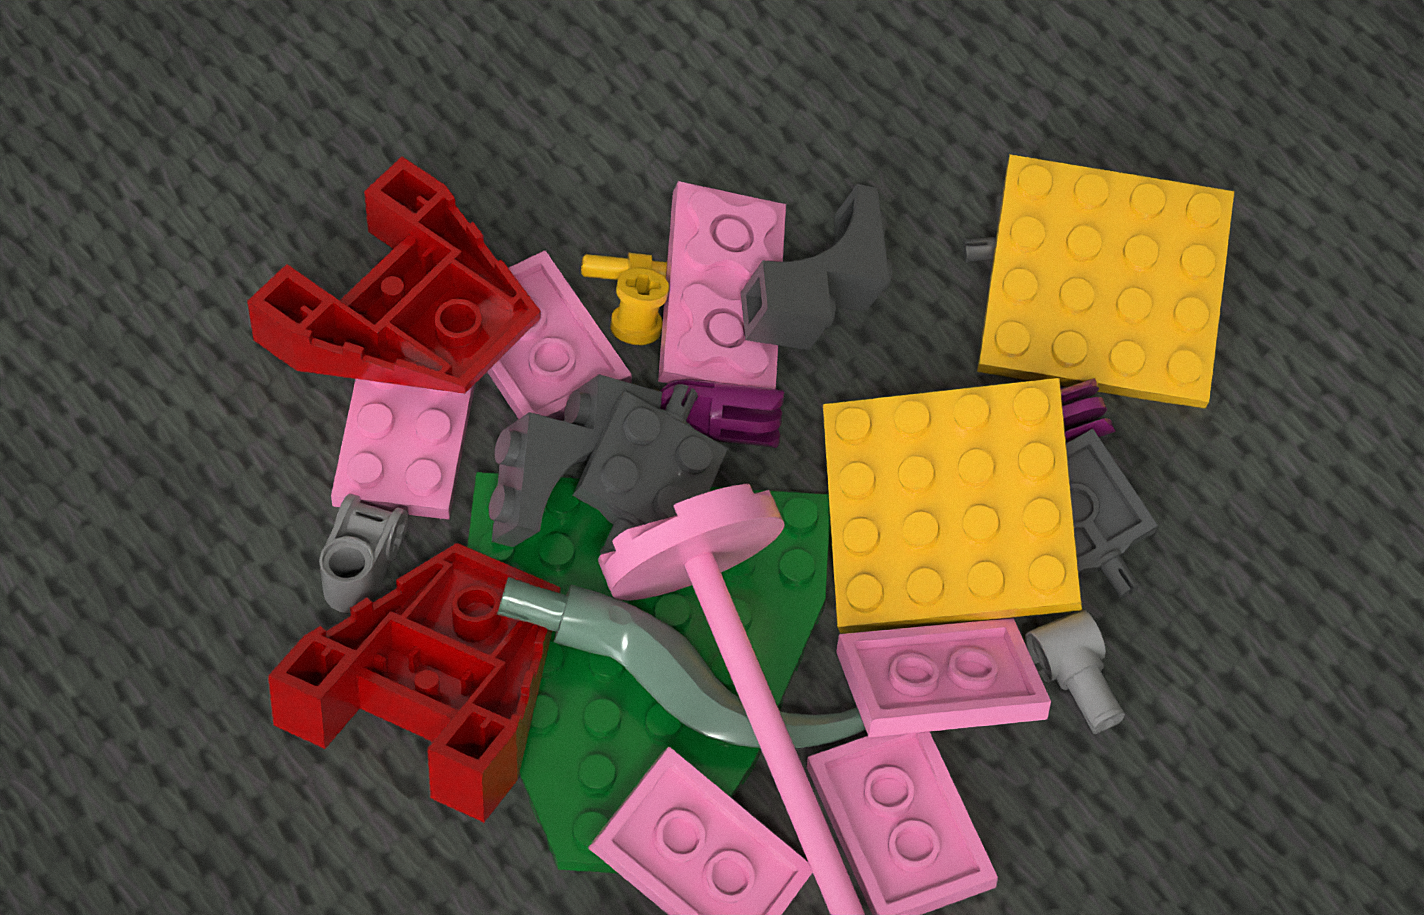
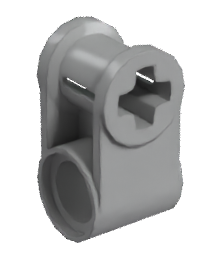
[319,494,409,613]

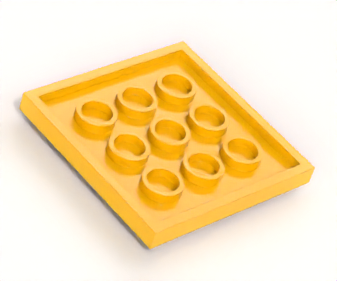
[977,154,1234,408]
[823,378,1082,634]

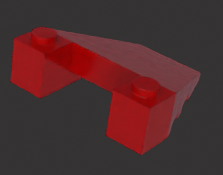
[247,156,541,394]
[268,543,561,823]

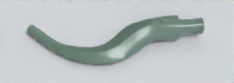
[497,577,866,749]

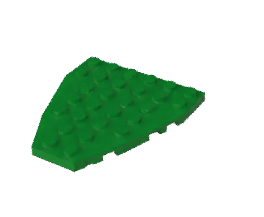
[467,472,830,874]

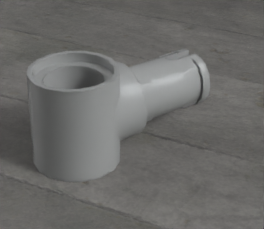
[1025,609,1125,734]

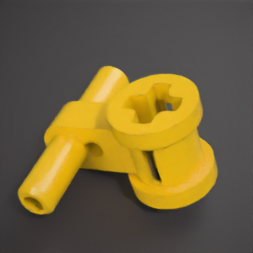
[581,253,669,345]

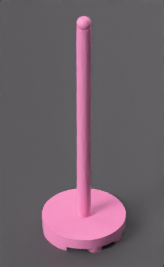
[598,484,865,915]

